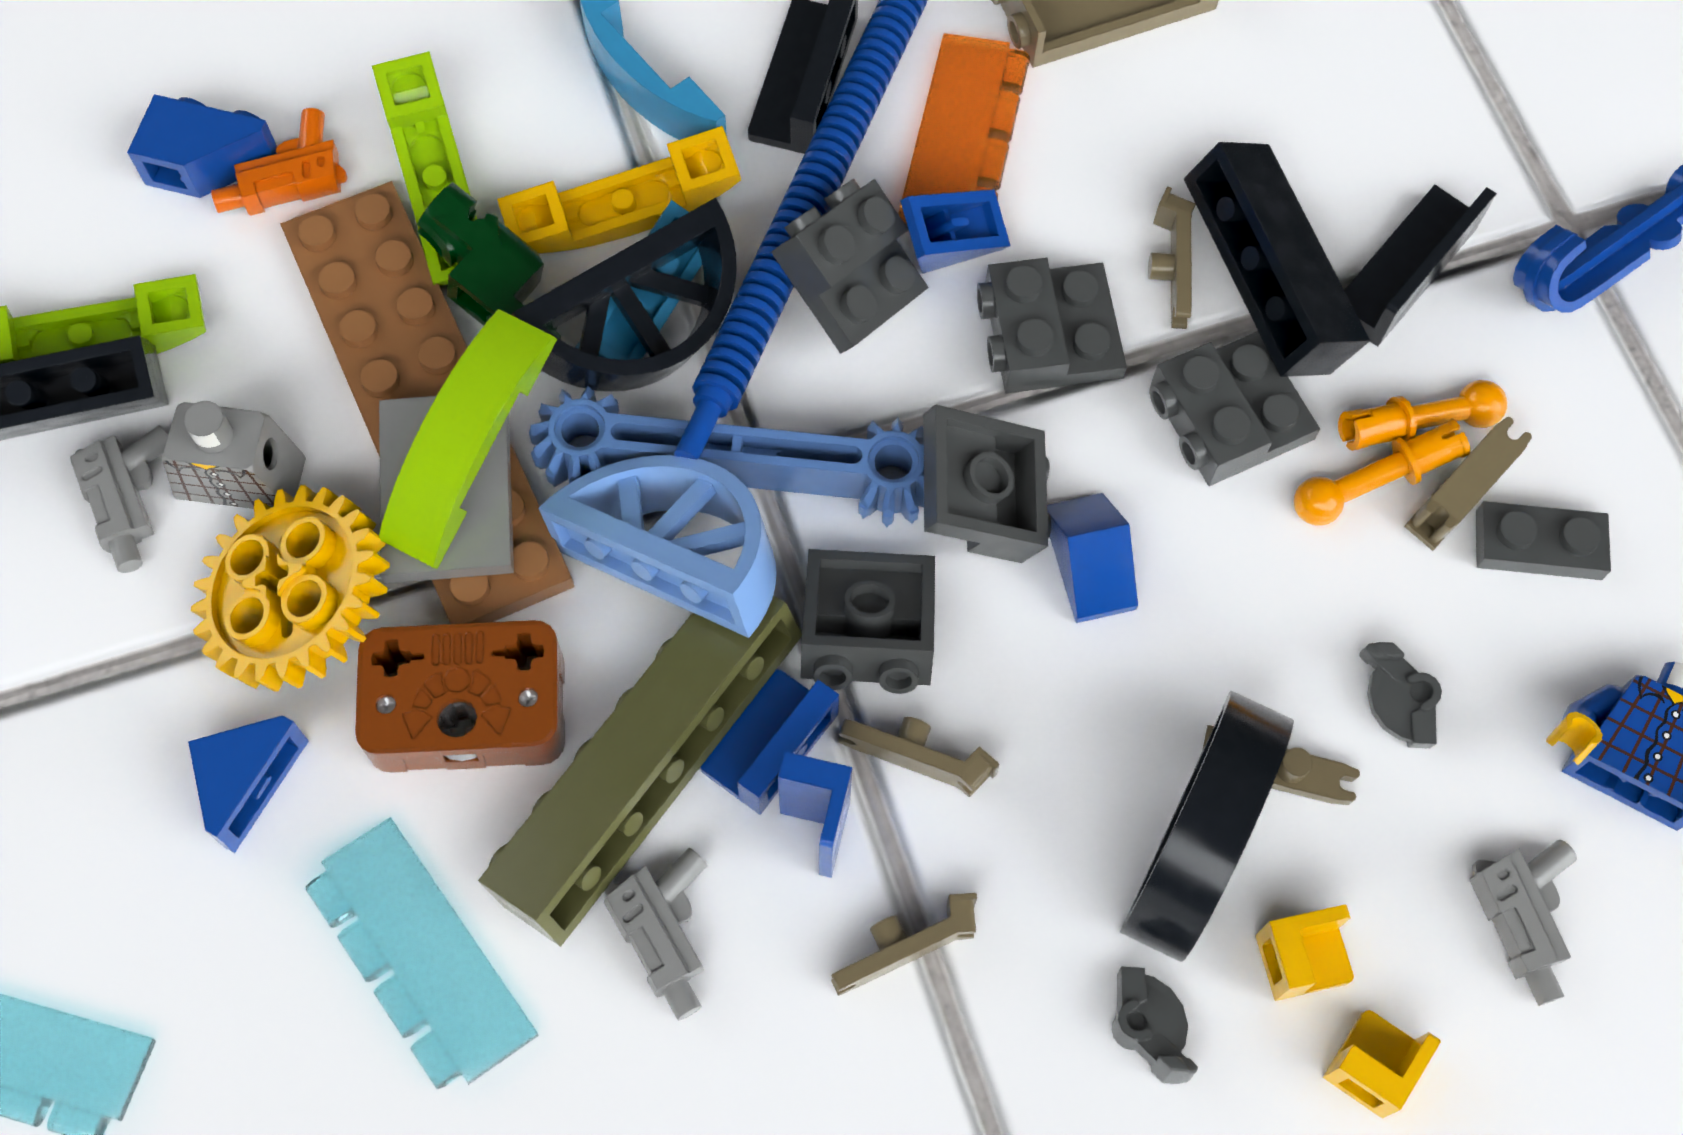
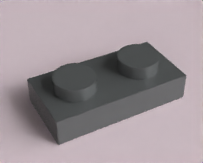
[1476,501,1611,580]

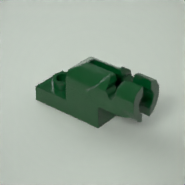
[417,182,562,372]

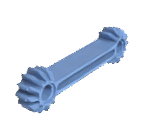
[529,386,924,527]

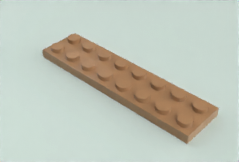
[280,181,575,624]

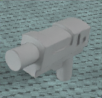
[70,425,168,573]
[1470,840,1577,1006]
[604,848,708,1021]

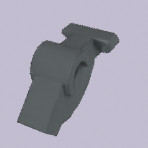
[1359,642,1442,748]
[1111,966,1198,1084]

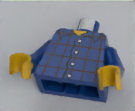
[1546,662,1683,831]

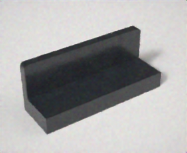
[748,0,858,154]
[1344,184,1497,347]

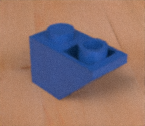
[127,94,277,198]

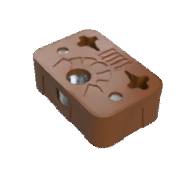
[355,620,565,773]

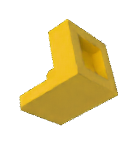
[1255,904,1354,1001]
[1322,1010,1441,1119]

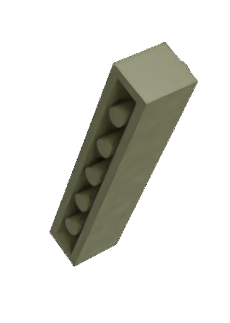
[478,595,802,947]

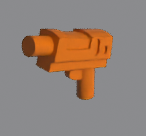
[211,108,348,216]

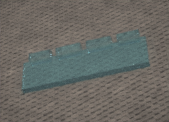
[305,817,539,1089]
[0,993,156,1135]

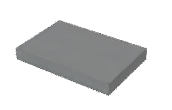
[379,396,514,584]

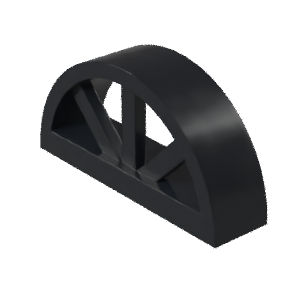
[511,198,737,392]
[1120,691,1294,962]

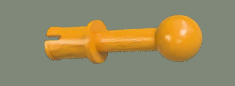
[1338,380,1507,451]
[1294,418,1470,526]

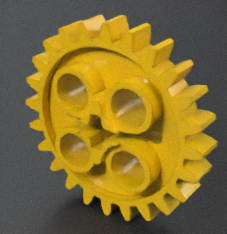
[191,485,390,692]

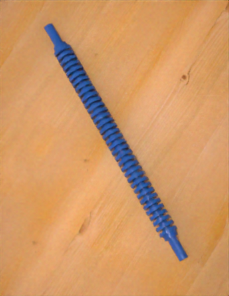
[674,0,928,460]

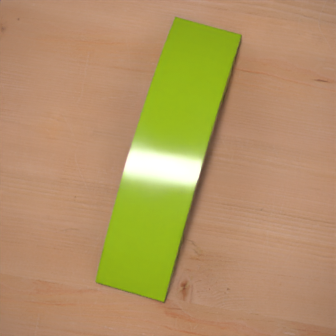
[372,51,477,286]
[0,274,206,364]
[379,309,557,569]

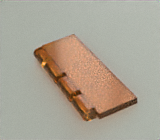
[898,33,1030,231]

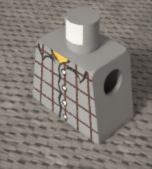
[162,401,306,509]

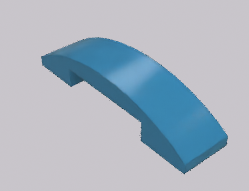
[579,0,727,140]

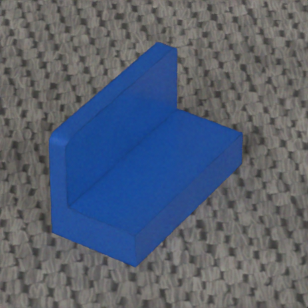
[700,669,839,815]
[778,751,852,878]

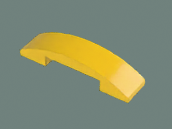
[497,126,741,254]

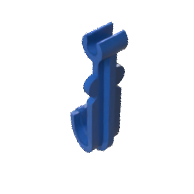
[1513,165,1683,313]

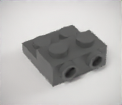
[771,178,929,354]
[977,257,1127,394]
[1149,331,1320,486]
[923,405,1051,563]
[800,549,935,694]

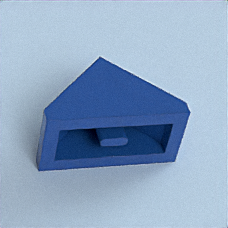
[900,189,1011,274]
[1047,493,1138,623]
[188,715,309,853]

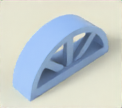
[538,455,777,638]

